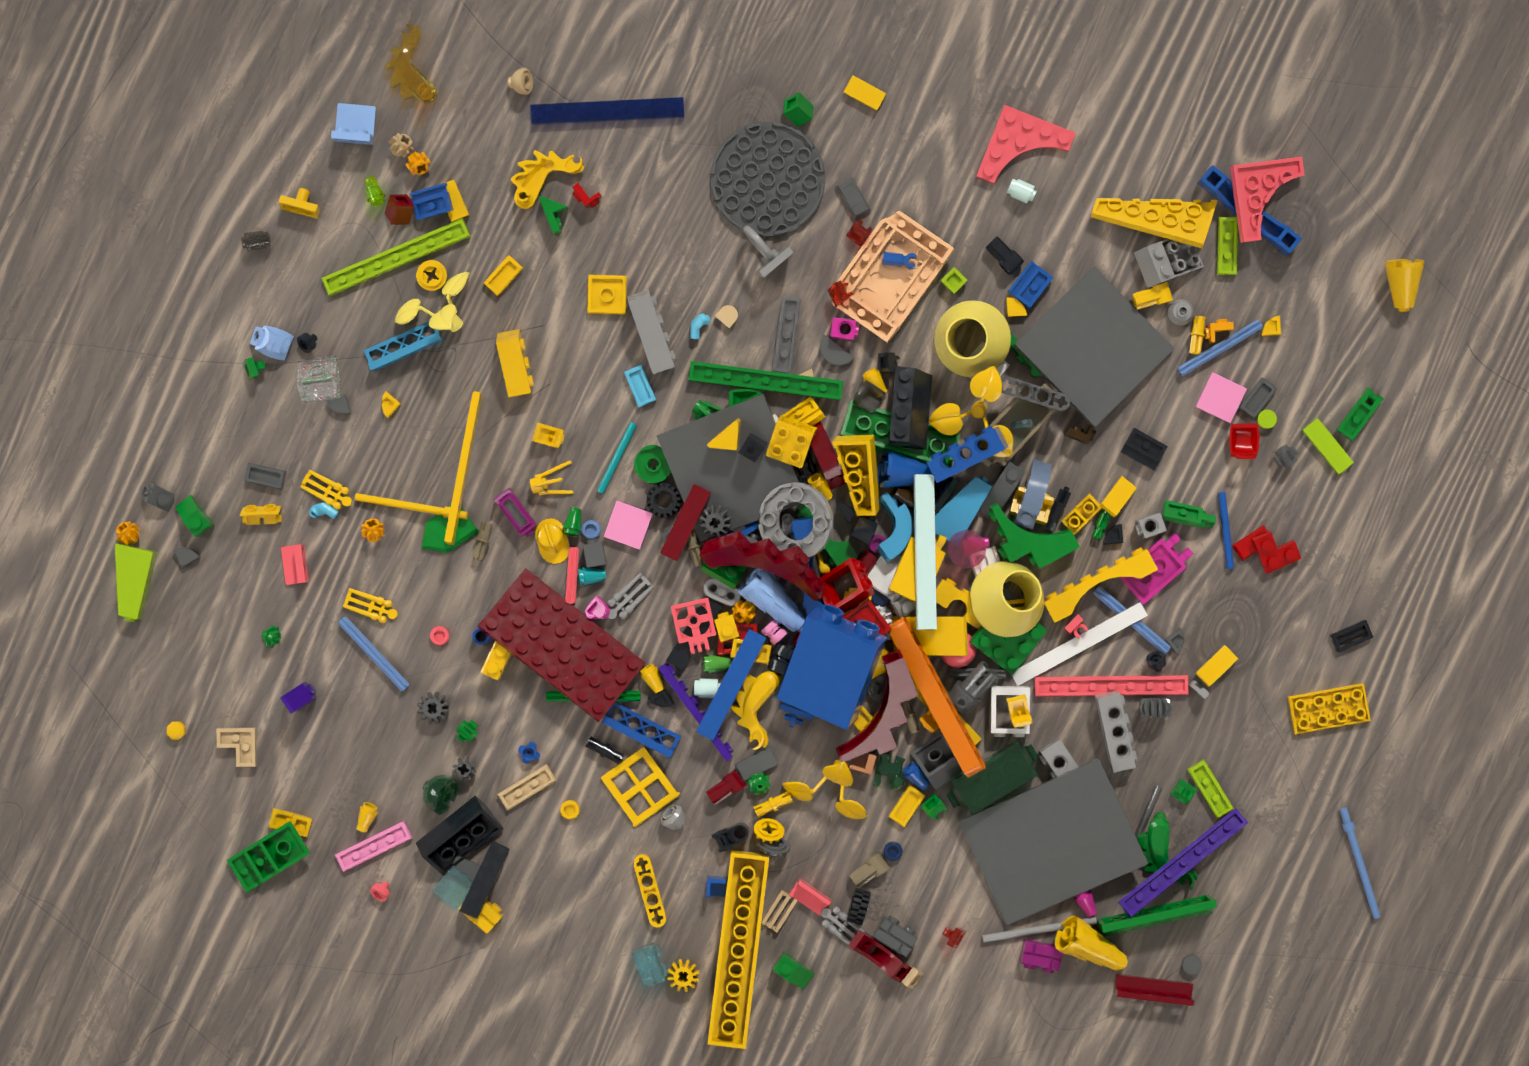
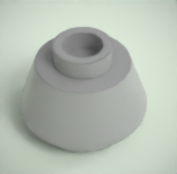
[1168,299,1194,325]
[661,805,686,830]

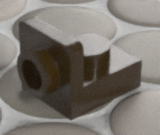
[1064,424,1096,444]

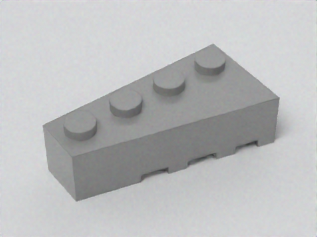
[627,289,677,374]

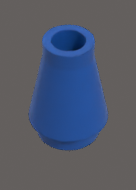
[902,762,930,790]

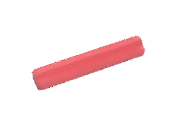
[565,547,579,604]

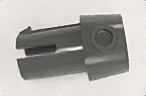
[948,661,999,715]

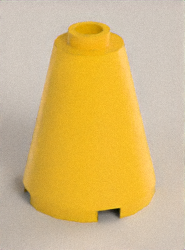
[1385,259,1424,312]

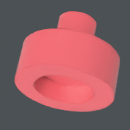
[370,881,390,902]

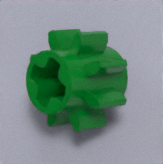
[455,720,479,743]

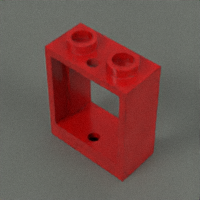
[819,558,875,613]

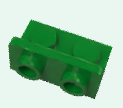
[701,563,747,590]

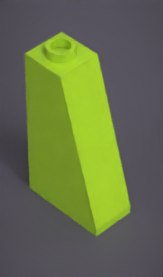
[115,543,158,622]

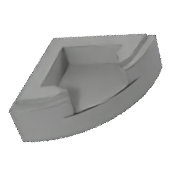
[1188,680,1210,699]

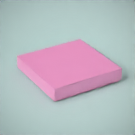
[1195,372,1247,424]
[604,501,653,550]

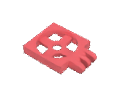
[671,598,717,654]

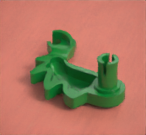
[1137,812,1198,889]

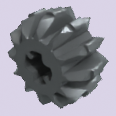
[700,505,732,537]
[417,692,450,724]
[1139,698,1172,718]

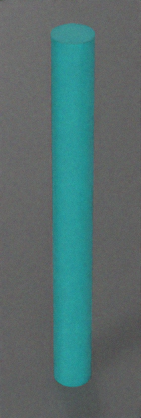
[597,422,637,494]

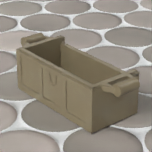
[979,383,1056,467]

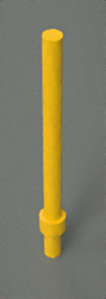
[355,493,468,520]

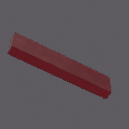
[660,484,711,561]

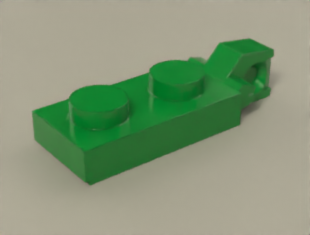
[1162,500,1216,528]

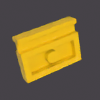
[782,396,825,426]

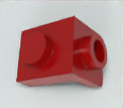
[572,183,602,208]

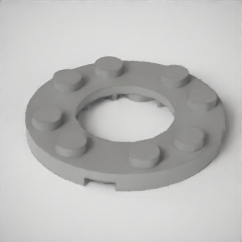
[758,482,833,558]

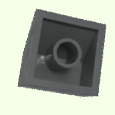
[911,732,963,790]

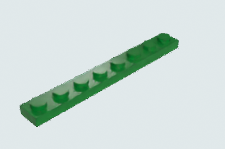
[689,361,843,400]

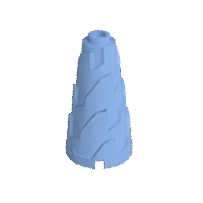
[737,568,806,632]

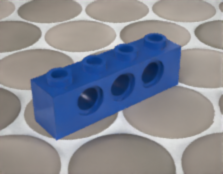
[927,426,1009,483]

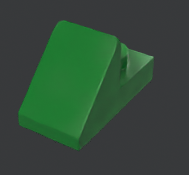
[539,196,568,235]

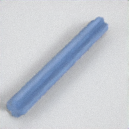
[1177,320,1263,376]
[1093,586,1171,654]
[338,617,409,691]

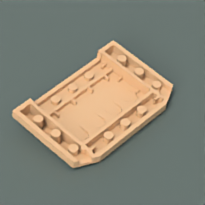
[832,211,954,343]

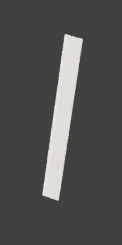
[1012,602,1148,686]

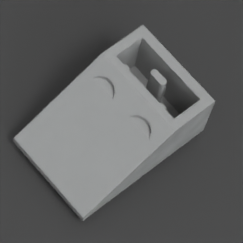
[1134,239,1204,288]

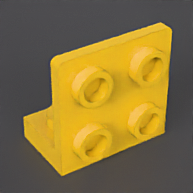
[766,415,817,468]

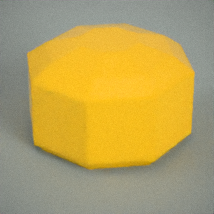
[167,721,186,740]

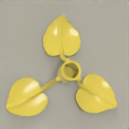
[395,272,470,332]

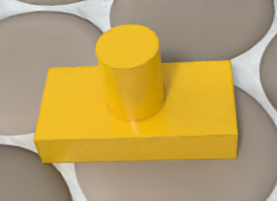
[279,188,320,219]

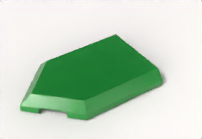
[421,505,479,553]

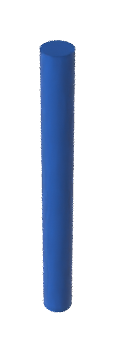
[1218,492,1234,569]

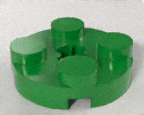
[634,445,671,483]

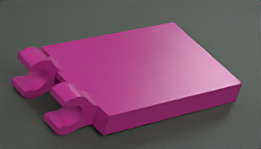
[1119,533,1193,605]

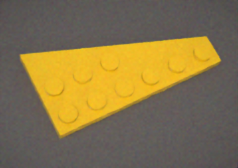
[1091,198,1218,249]

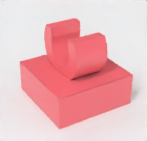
[1064,615,1088,639]

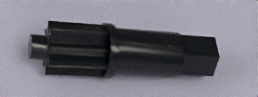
[1044,486,1071,531]

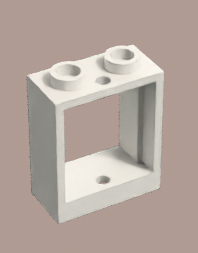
[989,686,1030,737]

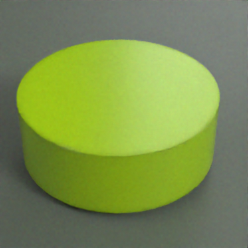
[1256,409,1277,429]

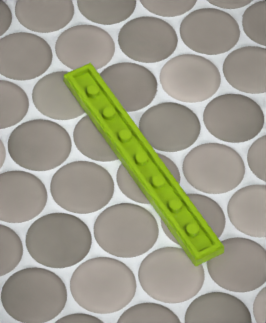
[322,218,471,296]

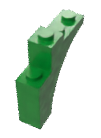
[988,503,1080,569]

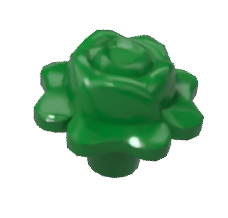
[262,625,281,648]
[748,772,771,795]

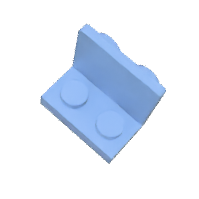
[331,103,376,145]

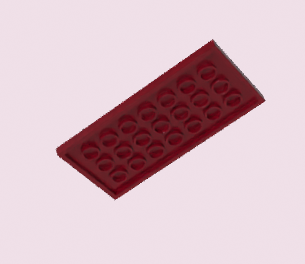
[477,568,645,723]

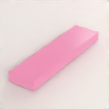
[335,820,413,872]

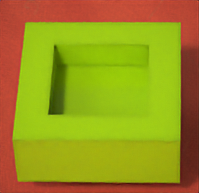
[941,267,968,294]

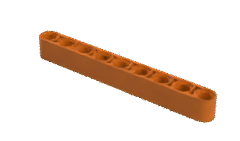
[889,616,986,778]

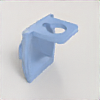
[250,325,294,361]

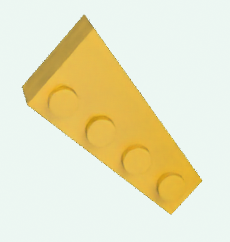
[832,435,880,516]

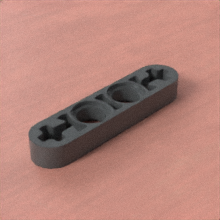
[1001,376,1070,411]

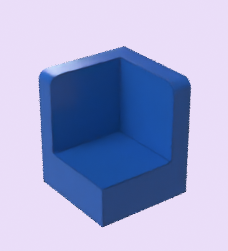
[706,875,727,898]

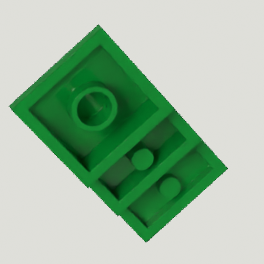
[227,820,310,893]

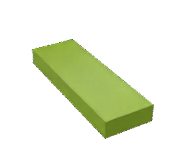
[1217,217,1238,275]
[1302,418,1354,475]
[1187,759,1234,819]

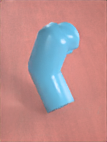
[690,313,710,339]
[309,502,339,519]

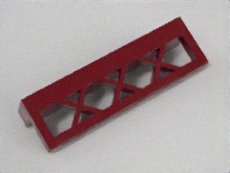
[1114,974,1194,1006]

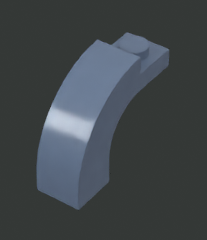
[1014,459,1052,529]

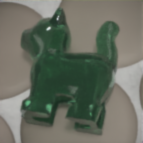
[873,753,905,791]

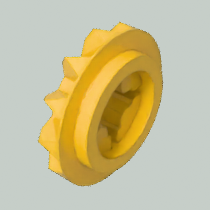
[416,260,448,291]
[754,818,784,844]

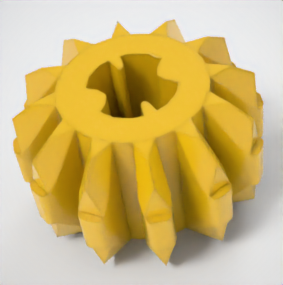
[667,959,700,992]

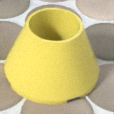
[934,301,1011,377]
[970,561,1044,637]

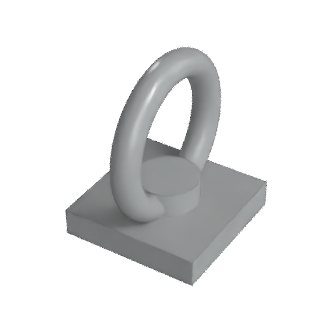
[743,226,794,278]

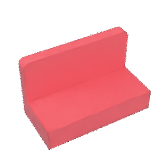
[281,544,309,585]
[789,878,832,916]

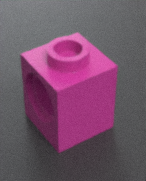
[830,317,859,341]

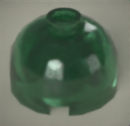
[423,775,459,815]

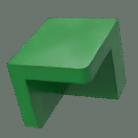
[783,92,814,127]

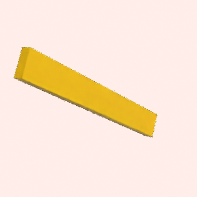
[444,391,482,545]

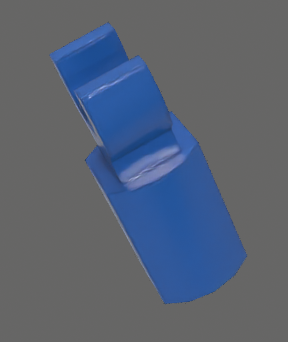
[883,252,917,269]

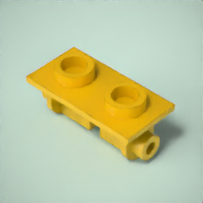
[240,504,282,525]

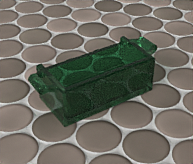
[946,740,1039,815]

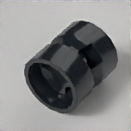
[767,642,794,675]

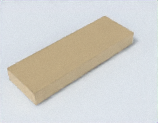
[497,764,557,811]

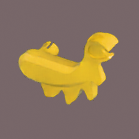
[511,150,585,210]
[731,671,782,750]

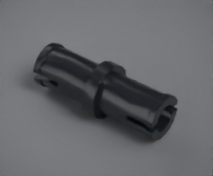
[585,736,625,765]

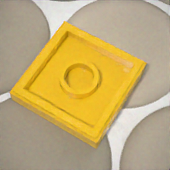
[587,275,627,315]

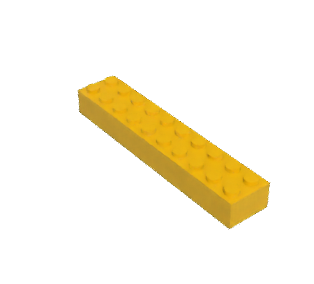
[707,850,769,1049]

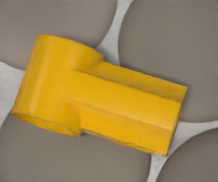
[1132,282,1173,310]

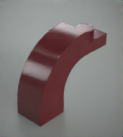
[810,421,847,490]
[848,930,912,983]

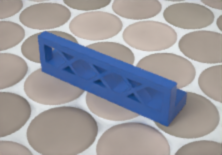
[602,702,681,758]

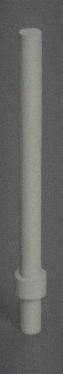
[982,917,1097,943]

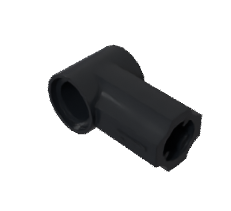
[985,236,1024,275]

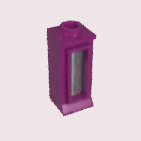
[493,488,538,537]

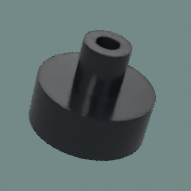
[297,333,318,353]
[1146,651,1167,672]

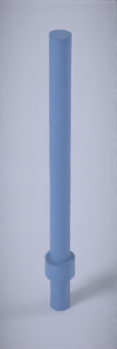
[1339,807,1381,919]

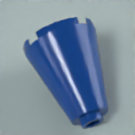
[878,449,932,488]

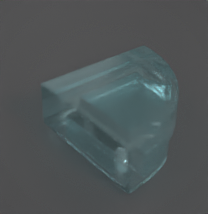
[1011,419,1033,429]

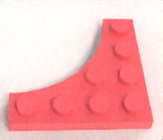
[976,105,1076,184]
[1230,157,1305,243]

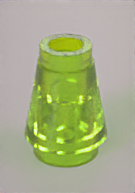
[364,176,386,206]

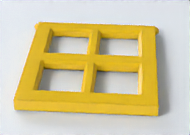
[601,746,680,827]

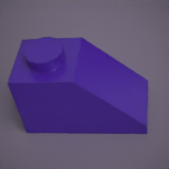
[280,682,317,713]

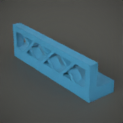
[364,321,444,372]

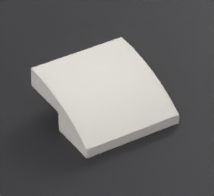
[868,555,901,596]

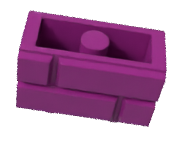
[1020,939,1063,973]

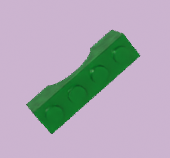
[795,504,858,568]

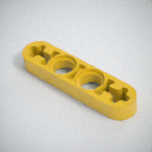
[634,854,666,927]

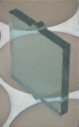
[432,865,473,910]

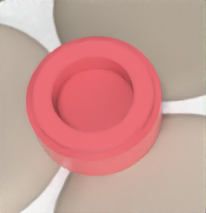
[430,626,450,645]

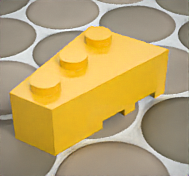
[496,329,534,397]

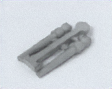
[607,573,654,619]
[821,906,864,945]

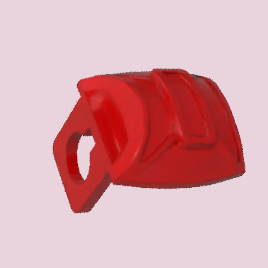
[1229,423,1260,459]

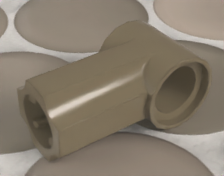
[849,852,890,888]

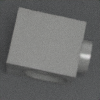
[1135,513,1167,539]

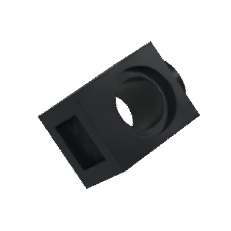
[738,433,767,463]

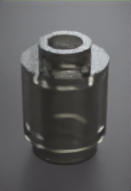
[241,230,271,252]

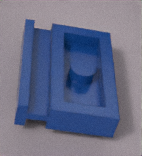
[410,183,453,220]
[1007,261,1054,308]

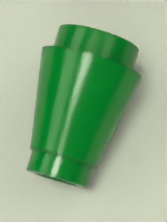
[562,507,581,537]

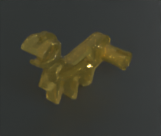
[385,24,437,104]

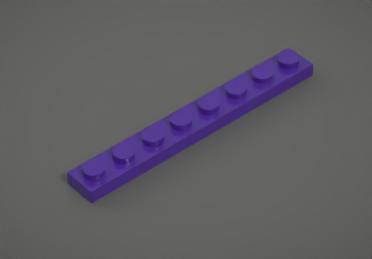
[1118,808,1248,918]

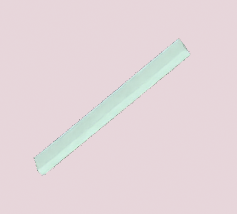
[914,474,937,630]

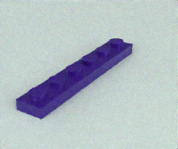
[658,663,734,762]

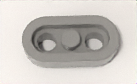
[704,579,740,606]

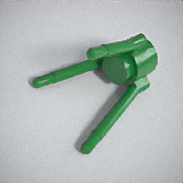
[691,400,723,420]

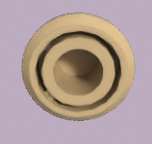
[508,68,533,95]

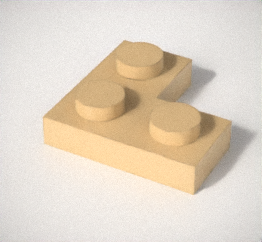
[216,728,257,767]

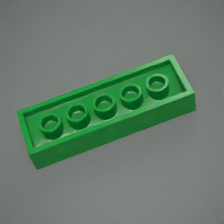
[840,400,961,466]
[1097,894,1217,937]

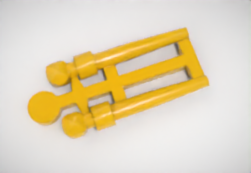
[300,470,352,510]
[343,588,398,623]

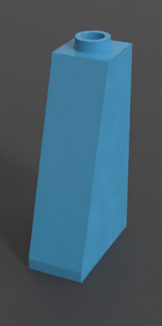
[935,476,992,546]

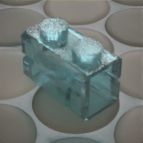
[631,942,669,989]

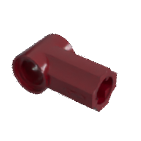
[706,769,746,805]

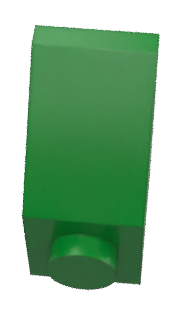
[175,495,215,537]
[773,951,815,989]

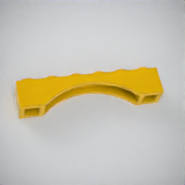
[1044,547,1158,623]

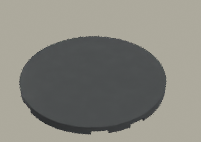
[710,122,825,237]

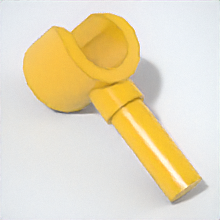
[816,551,830,574]

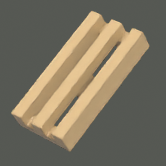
[761,889,798,933]

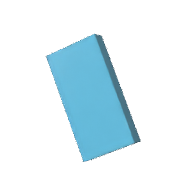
[624,365,656,408]

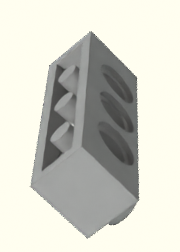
[1094,690,1138,773]
[1039,738,1078,778]

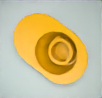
[535,518,570,564]

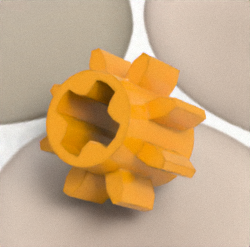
[405,151,431,176]
[361,519,385,542]
[116,521,140,546]
[732,600,757,624]

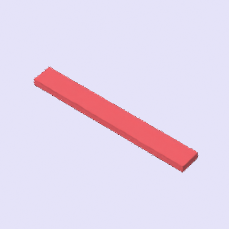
[1034,675,1188,697]

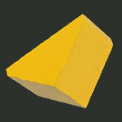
[707,418,741,450]

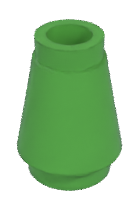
[703,655,731,674]

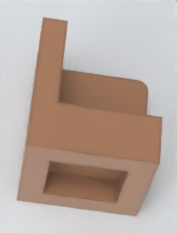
[849,753,877,774]

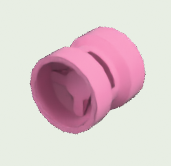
[761,619,788,645]

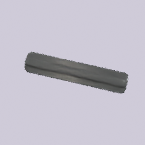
[949,667,1006,679]

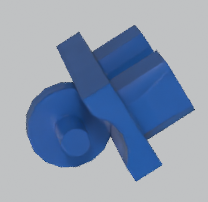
[779,702,814,728]

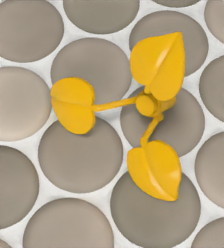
[929,366,1013,457]
[782,760,868,819]

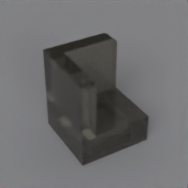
[853,380,885,414]

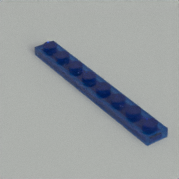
[530,97,685,125]

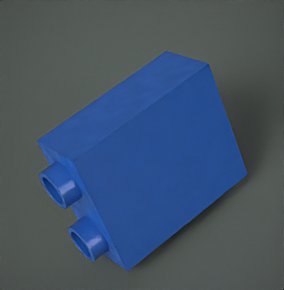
[776,604,887,730]

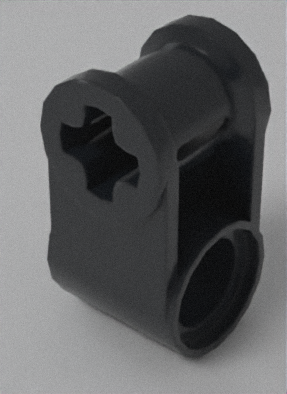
[711,822,749,853]

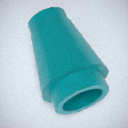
[578,567,606,586]

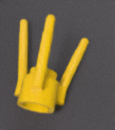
[530,461,574,495]

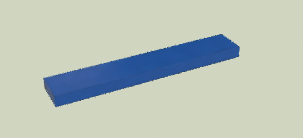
[696,629,766,741]

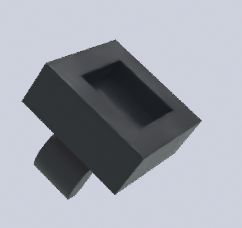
[878,352,900,373]

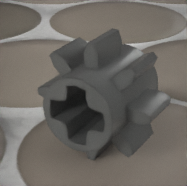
[1274,444,1298,468]
[452,757,477,781]

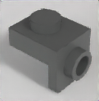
[141,481,175,511]

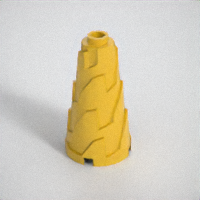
[1055,916,1128,971]

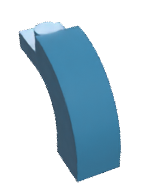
[876,492,912,563]

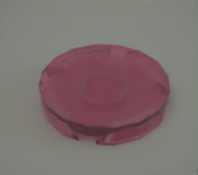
[947,530,986,569]

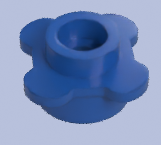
[518,742,540,764]

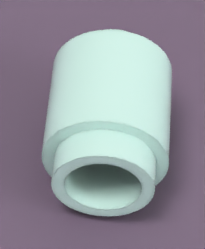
[1007,179,1037,204]
[694,678,721,698]

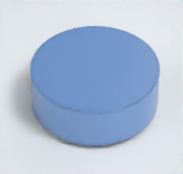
[581,520,601,539]

